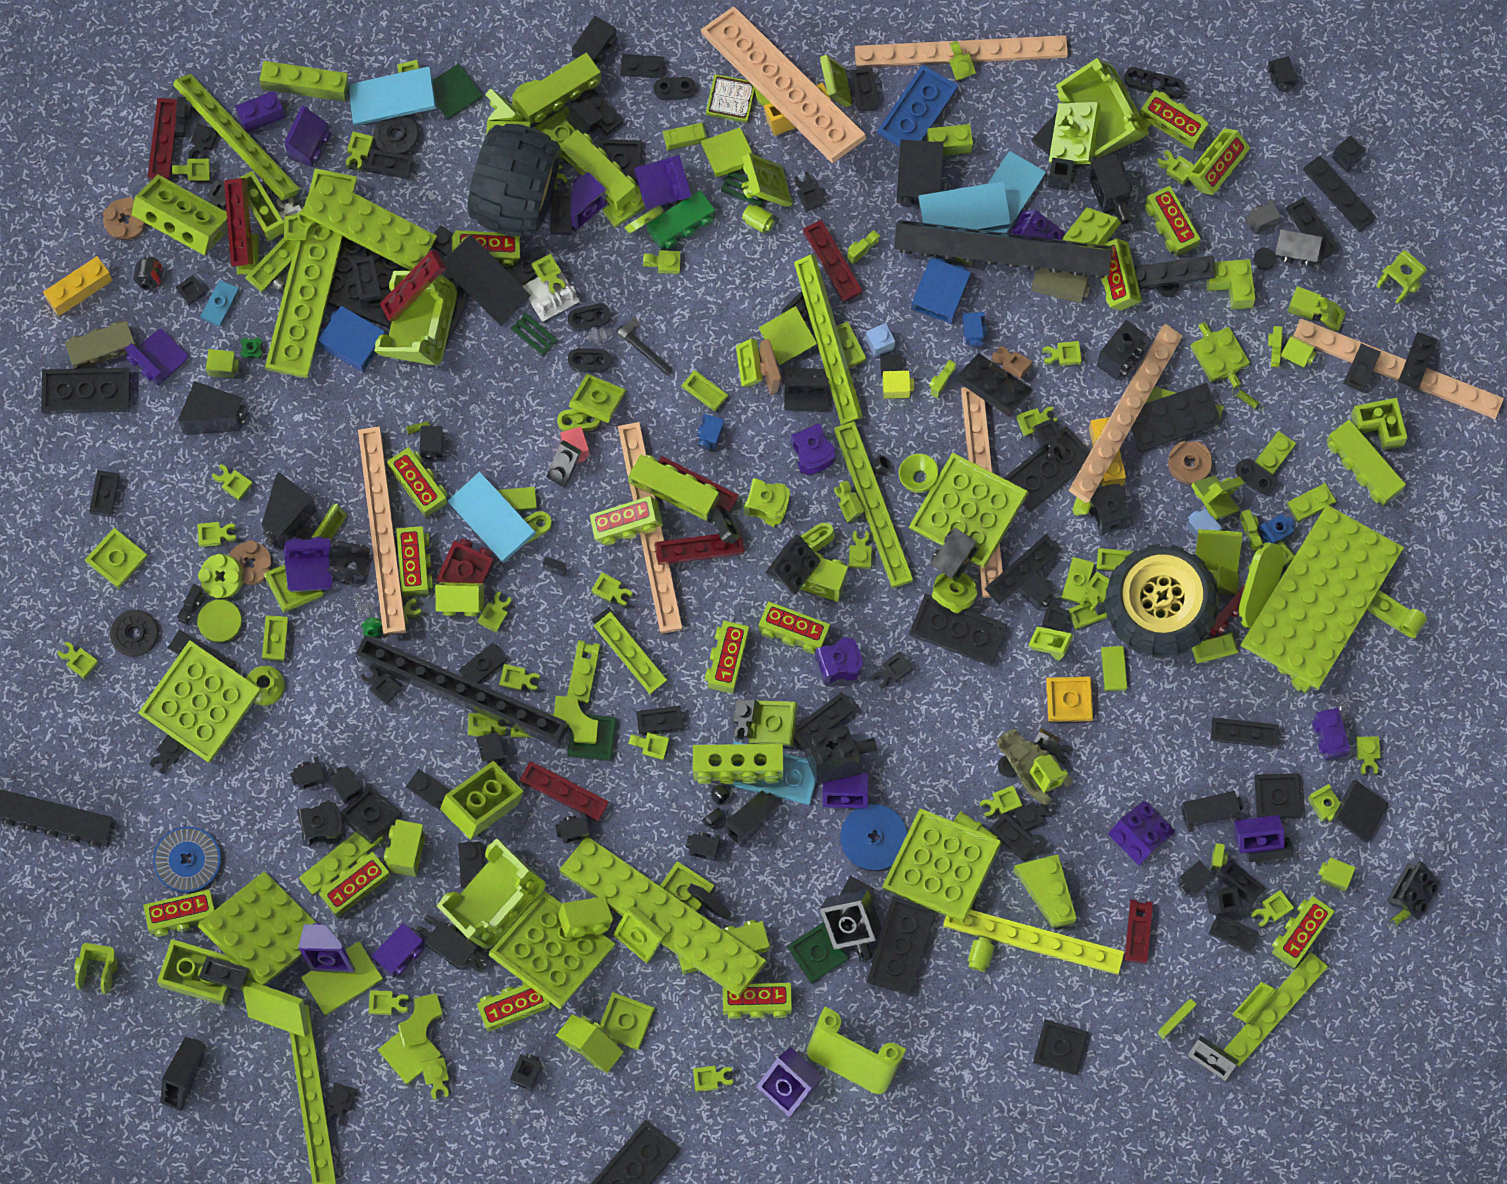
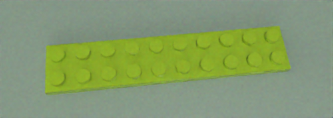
[265,169,358,378]
[559,837,766,998]

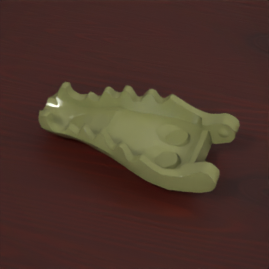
[997,729,1073,806]

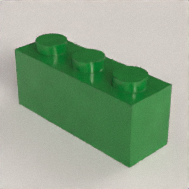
[647,190,715,250]

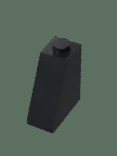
[725,790,779,847]
[160,1036,206,1111]

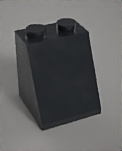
[896,140,944,207]
[178,381,249,435]
[261,472,317,550]

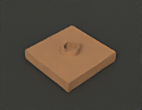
[759,339,781,395]

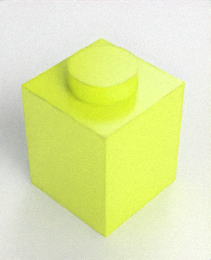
[882,371,914,399]

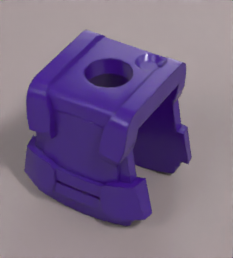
[790,423,836,475]
[814,637,863,685]

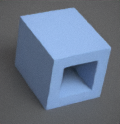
[865,323,895,358]
[1186,508,1222,539]

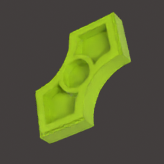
[284,197,317,241]
[554,696,598,744]
[398,993,442,1047]

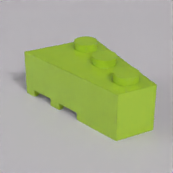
[1013,854,1077,929]

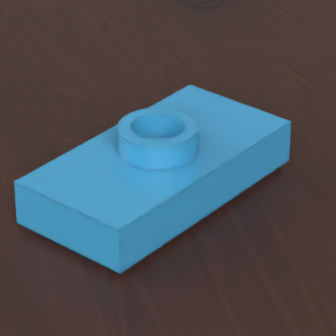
[200,280,239,327]

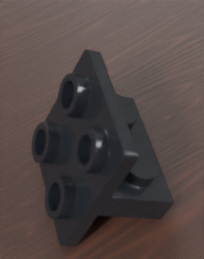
[784,368,829,411]
[765,535,821,594]
[1387,861,1440,920]

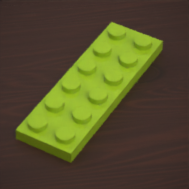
[301,176,437,271]

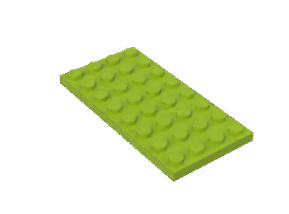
[1241,505,1404,690]

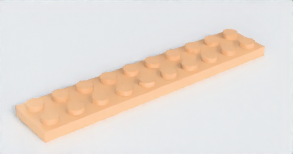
[701,6,866,163]

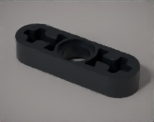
[1124,67,1185,99]

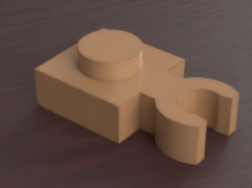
[991,346,1033,379]

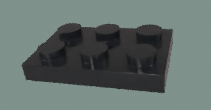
[955,353,1032,417]

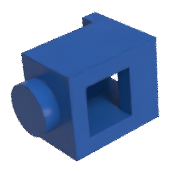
[962,312,987,347]
[697,413,724,450]
[1259,513,1295,544]

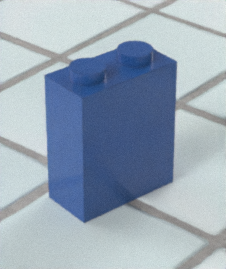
[911,258,971,324]
[317,306,385,373]

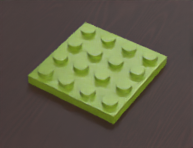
[909,452,1029,569]
[138,640,262,763]
[882,808,1002,923]
[198,871,316,986]
[489,891,615,1009]

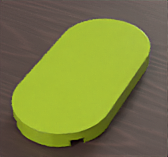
[1239,542,1284,629]

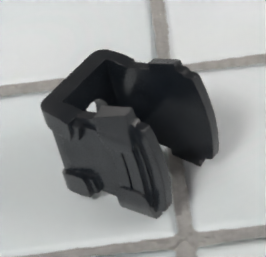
[1089,484,1131,536]
[327,541,370,585]
[297,800,343,847]

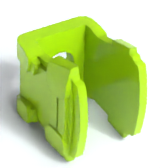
[1376,250,1427,304]
[743,478,790,527]
[74,943,118,995]

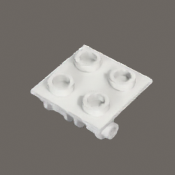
[522,266,580,322]

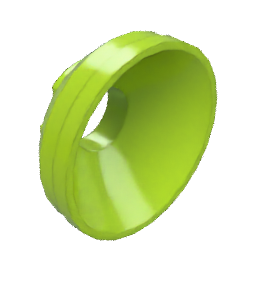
[899,454,939,493]
[246,666,285,706]

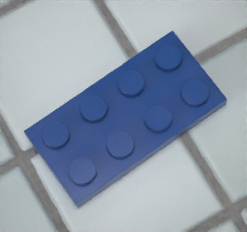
[877,64,958,147]

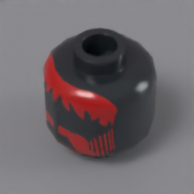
[133,257,163,290]

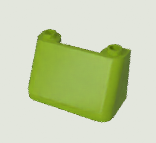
[1056,58,1149,159]
[375,271,457,365]
[436,838,546,949]
[807,1006,906,1094]

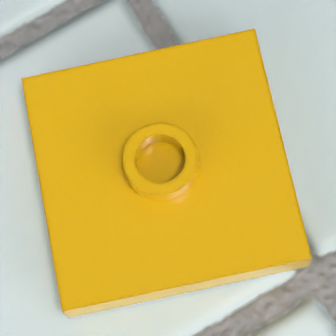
[1046,677,1093,723]

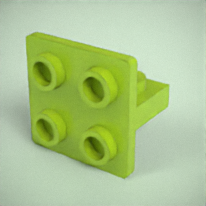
[1191,475,1245,520]

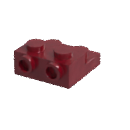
[436,537,497,583]

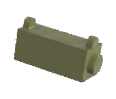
[1031,268,1090,304]

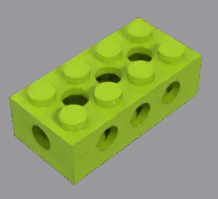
[131,174,228,256]
[693,744,783,784]

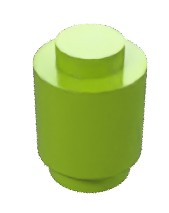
[742,204,775,233]
[967,937,995,972]

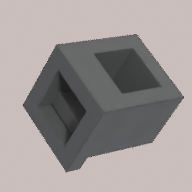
[1245,199,1281,234]

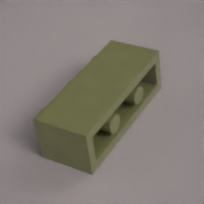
[64,321,136,369]

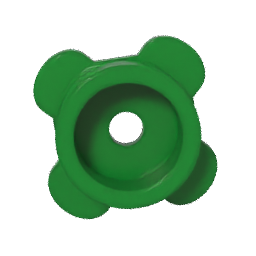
[240,337,262,358]
[361,617,384,637]

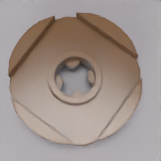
[103,197,146,241]
[1167,441,1212,485]
[229,540,272,585]

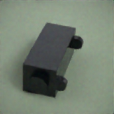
[1181,791,1243,833]

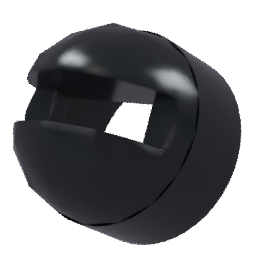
[872,455,891,474]
[711,785,730,805]

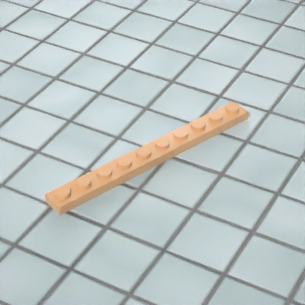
[855,36,1068,68]
[1294,319,1504,419]
[1068,324,1183,503]
[961,387,1003,598]
[618,422,682,634]
[358,426,406,636]

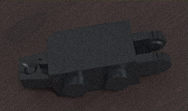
[415,914,489,974]

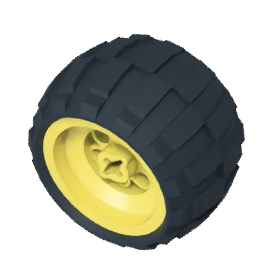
[467,124,561,236]
[1105,544,1219,658]

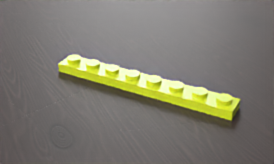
[943,910,1124,975]

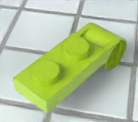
[1367,590,1428,638]

